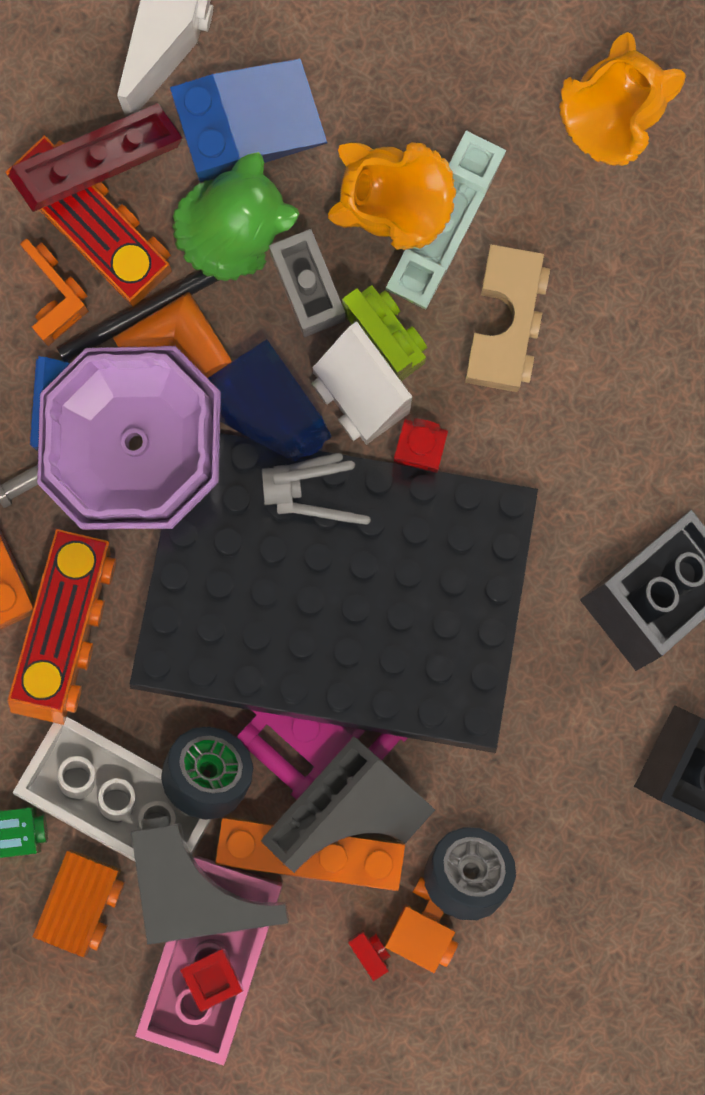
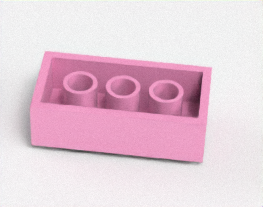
[135,856,283,1065]

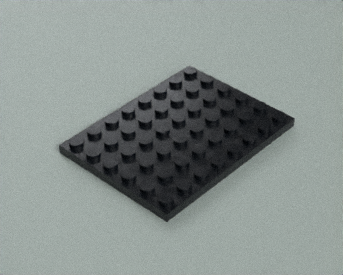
[130,433,538,753]

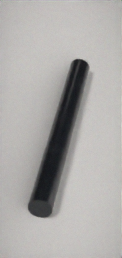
[56,270,219,362]

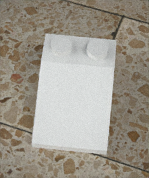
[117,0,213,116]
[311,321,412,445]

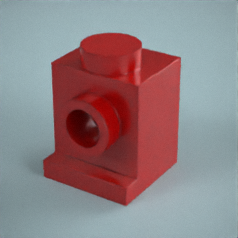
[393,418,448,473]

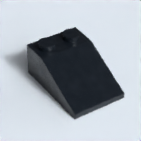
[580,510,705,671]
[634,705,705,823]

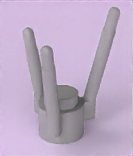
[262,453,371,525]

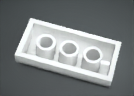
[13,717,212,861]

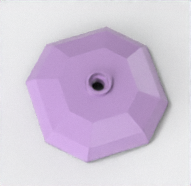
[37,346,221,530]

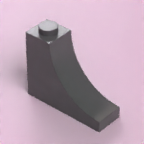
[260,737,435,873]
[131,816,289,945]

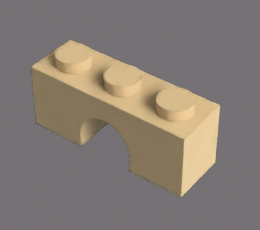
[465,244,550,392]

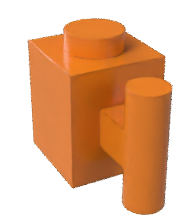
[385,876,459,973]

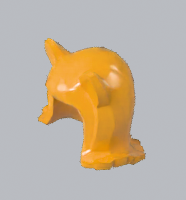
[559,32,686,166]
[328,142,456,250]

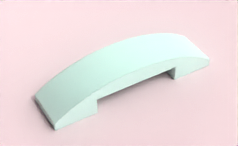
[385,131,506,310]

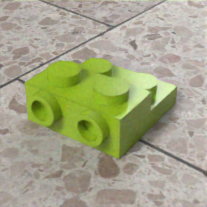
[342,285,428,381]

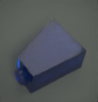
[208,339,332,462]

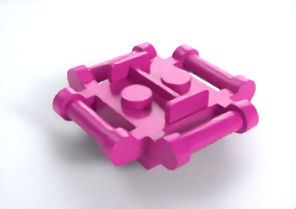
[237,710,408,800]

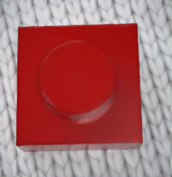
[348,930,391,982]
[180,948,244,1012]

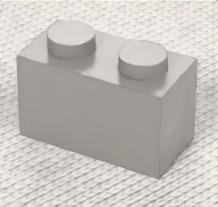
[269,229,346,338]

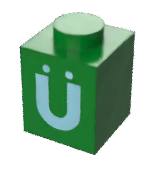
[0,807,48,858]

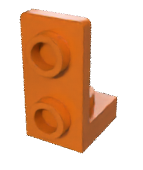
[20,238,89,346]

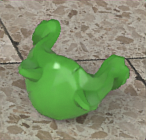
[172,152,300,281]

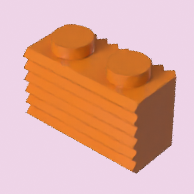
[32,849,125,958]

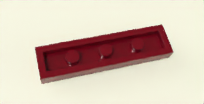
[8,103,183,212]

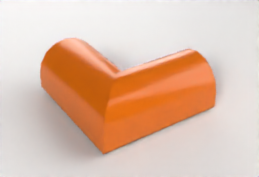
[113,292,236,383]

